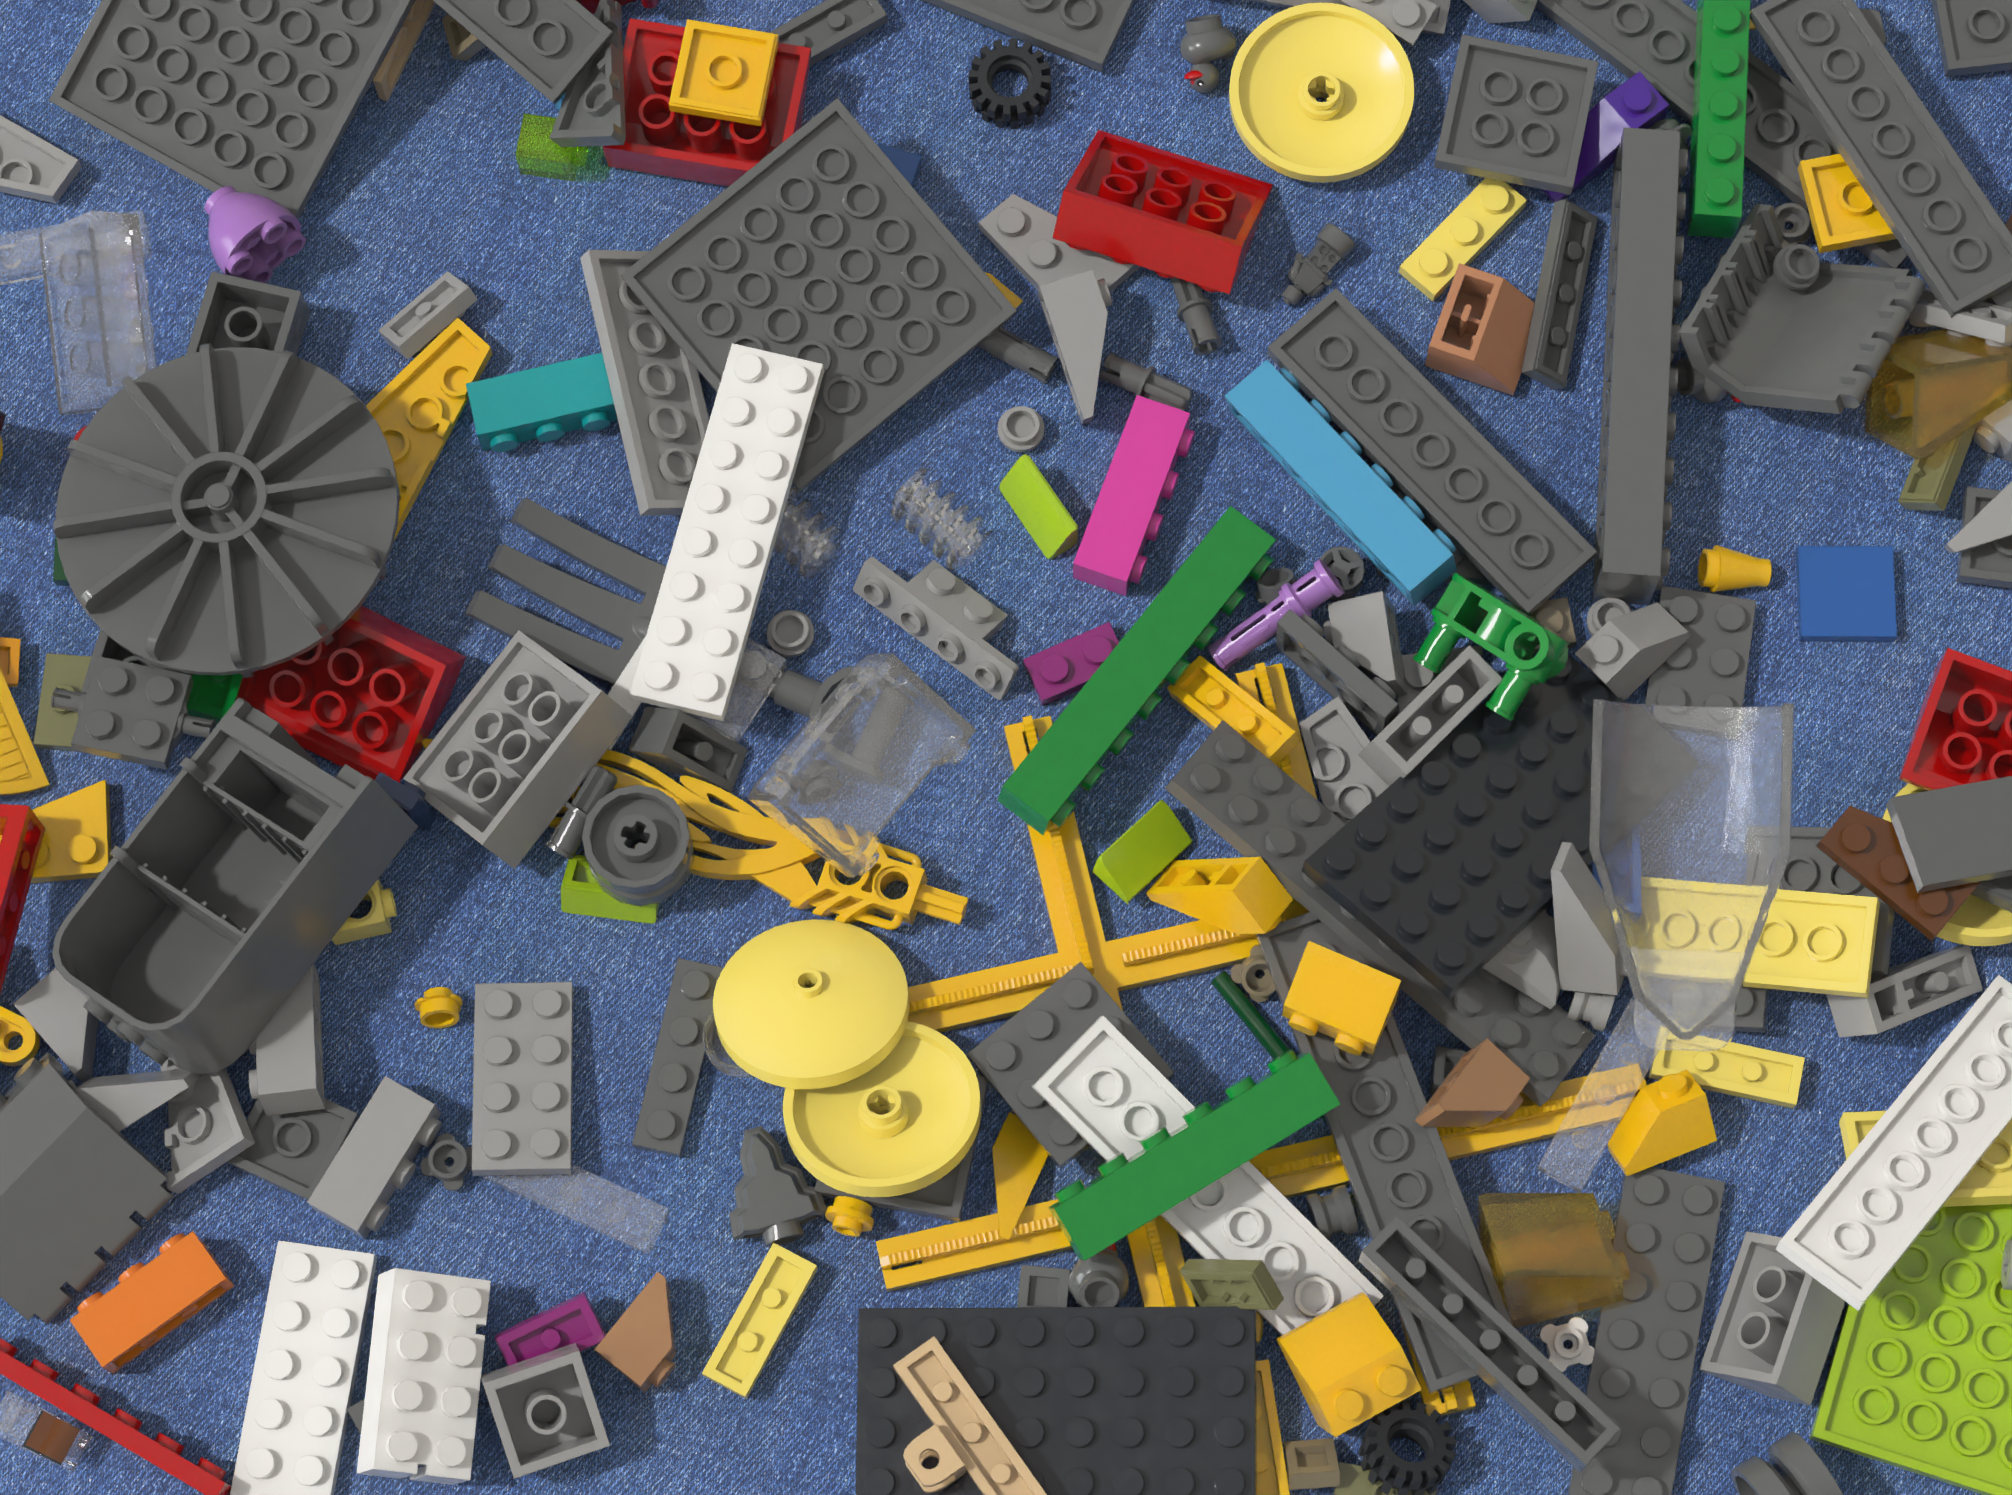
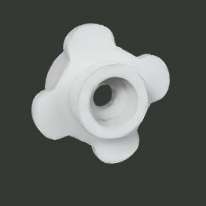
[1540,1317,1595,1372]

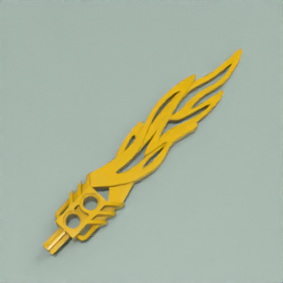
[422,739,969,930]

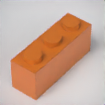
[70,1231,234,1374]

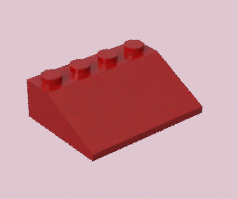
[602,18,811,186]
[1052,130,1273,295]
[236,605,466,783]
[1899,648,2012,791]

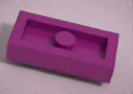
[1023,622,1119,706]
[495,1291,606,1366]

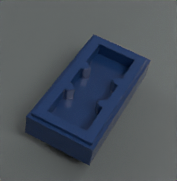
[375,772,437,832]

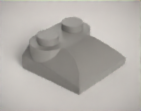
[1482,908,1560,1009]

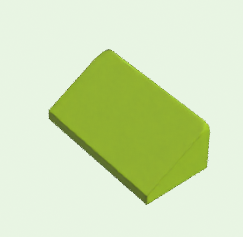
[999,454,1078,560]
[1092,799,1192,904]
[561,855,660,924]

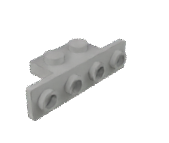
[853,557,1019,700]

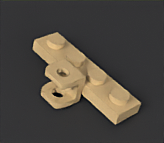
[893,1337,1047,1495]

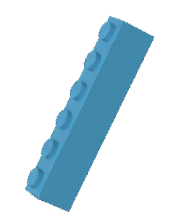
[1225,360,1457,607]

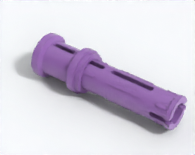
[1208,559,1345,671]

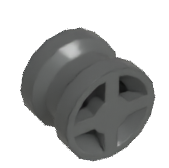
[1320,546,1364,602]
[1306,1185,1358,1240]

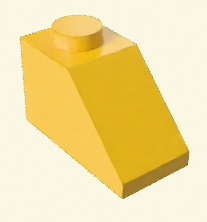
[1607,1070,1717,1176]

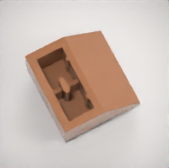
[1425,263,1535,396]

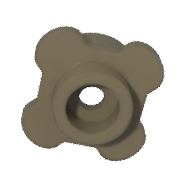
[1231,945,1276,1002]

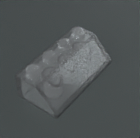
[38,210,156,415]

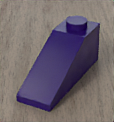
[1542,71,1669,203]

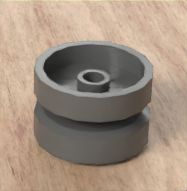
[582,785,694,906]
[1731,1431,1843,1495]

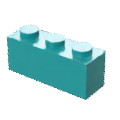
[466,353,618,452]

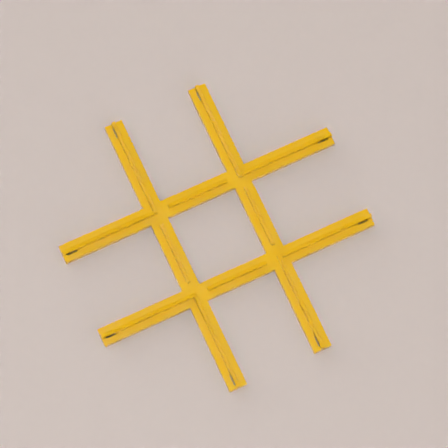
[876,662,1647,1416]

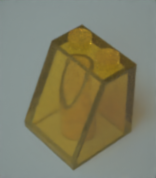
[1865,329,2012,459]
[1478,1193,1630,1328]

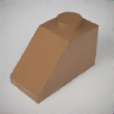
[1415,1038,1530,1127]
[594,1271,676,1393]

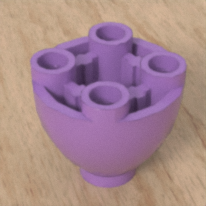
[204,186,306,283]

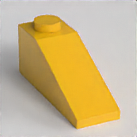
[1146,857,1293,934]

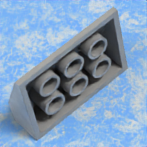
[403,630,633,869]

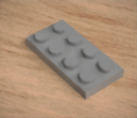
[472,982,573,1176]

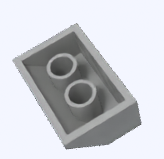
[1699,1231,1845,1406]

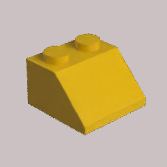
[1282,941,1401,1056]
[1276,1292,1422,1437]

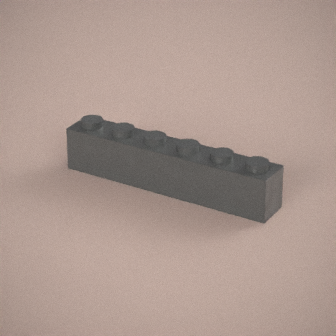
[1359,1215,1621,1472]

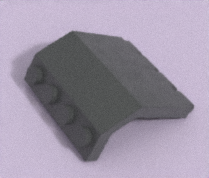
[1679,204,1926,414]
[0,1052,174,1324]

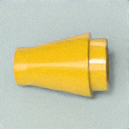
[1697,545,1772,592]

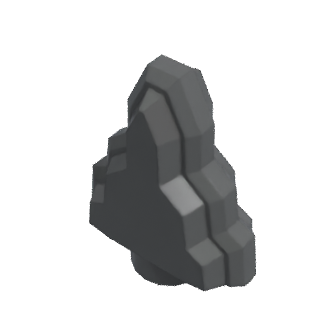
[729,1126,827,1247]

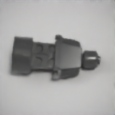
[1282,223,1356,306]

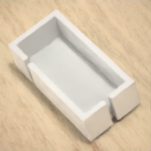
[357,1268,491,1485]

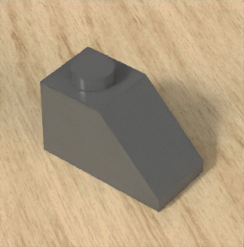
[628,707,748,793]

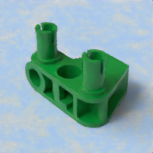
[1412,572,1570,721]

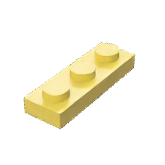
[1399,178,1527,302]
[1649,1027,1805,1109]
[702,1242,818,1399]

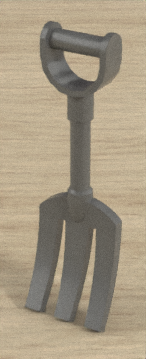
[465,498,924,785]

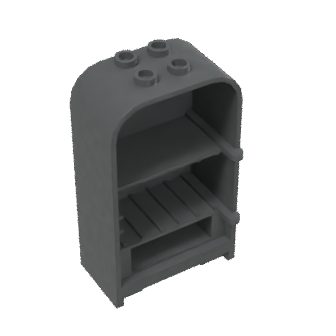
[52,698,418,1074]

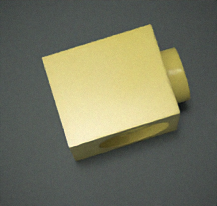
[332,879,397,945]

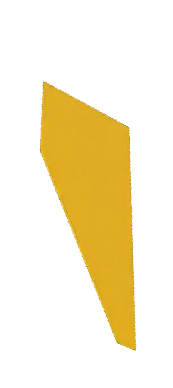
[992,1112,1049,1240]

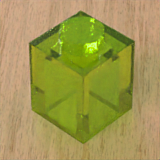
[515,113,588,182]

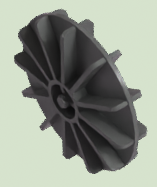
[53,343,400,678]

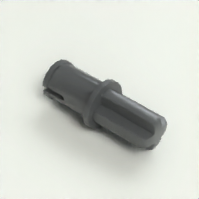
[1171,278,1222,356]
[1099,352,1193,411]
[545,766,617,860]

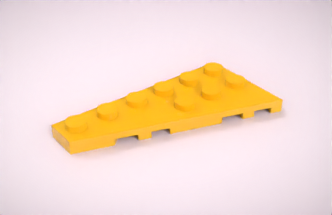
[366,317,493,540]

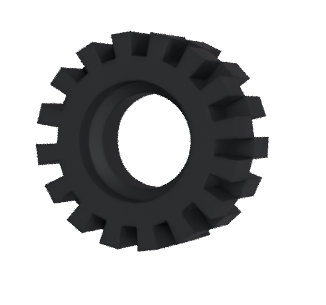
[968,38,1051,129]
[1359,1400,1456,1495]

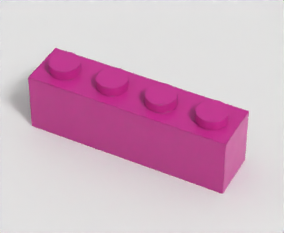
[1073,395,1195,596]

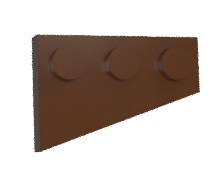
[1816,806,1981,940]

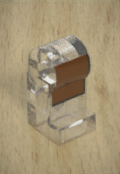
[0,1391,93,1472]

